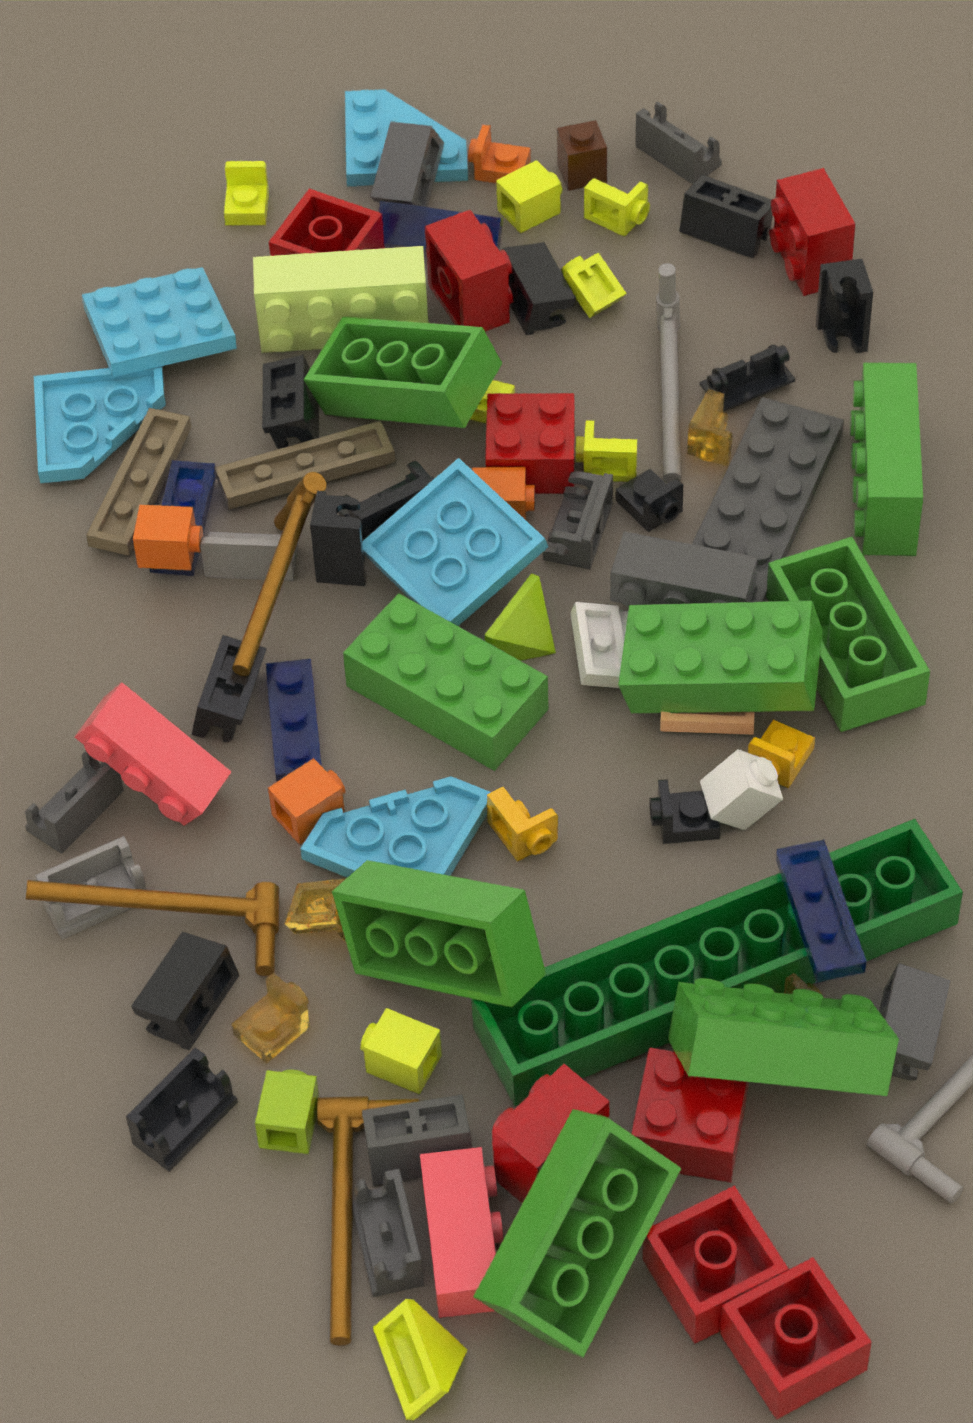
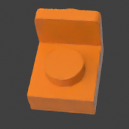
[468,125,531,183]

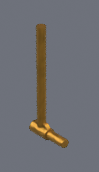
[232,472,326,676]
[26,880,279,976]
[317,1096,419,1346]

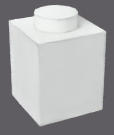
[700,749,783,830]

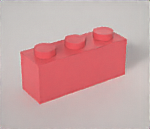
[74,682,232,826]
[420,1147,504,1318]

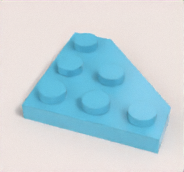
[345,89,468,186]
[34,366,166,484]
[300,776,491,878]

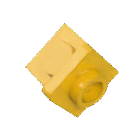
[748,719,815,788]
[487,787,558,862]

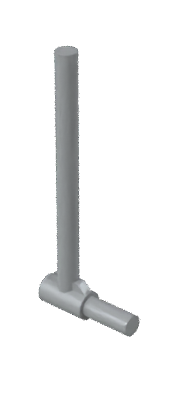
[656,263,681,483]
[867,1055,973,1204]

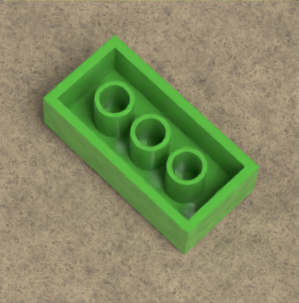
[304,317,502,428]
[850,362,923,556]
[766,537,930,732]
[343,593,549,771]
[618,601,822,713]
[332,860,546,1007]
[668,978,899,1096]
[473,1109,681,1357]

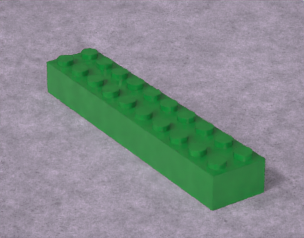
[471,818,963,1107]

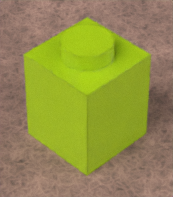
[255,1069,319,1154]

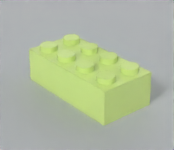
[253,246,428,353]

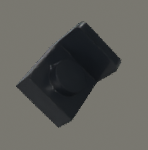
[615,469,684,532]
[649,779,720,844]

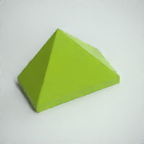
[484,573,556,661]

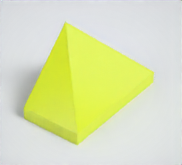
[373,1299,467,1420]

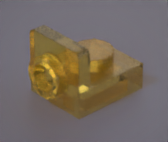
[687,389,733,466]
[285,878,346,942]
[231,973,310,1064]

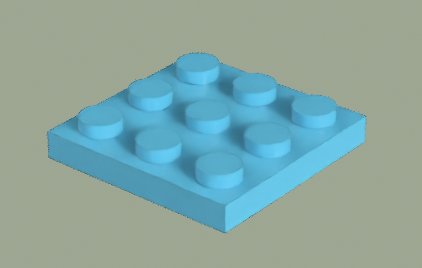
[82,267,237,378]
[362,458,549,626]

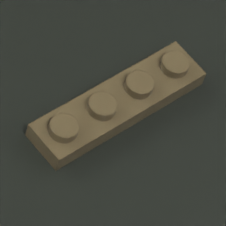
[86,407,192,556]
[215,420,395,510]

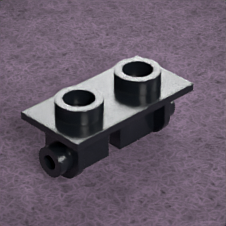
[700,344,796,413]

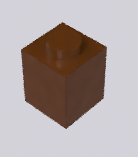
[557,120,607,191]

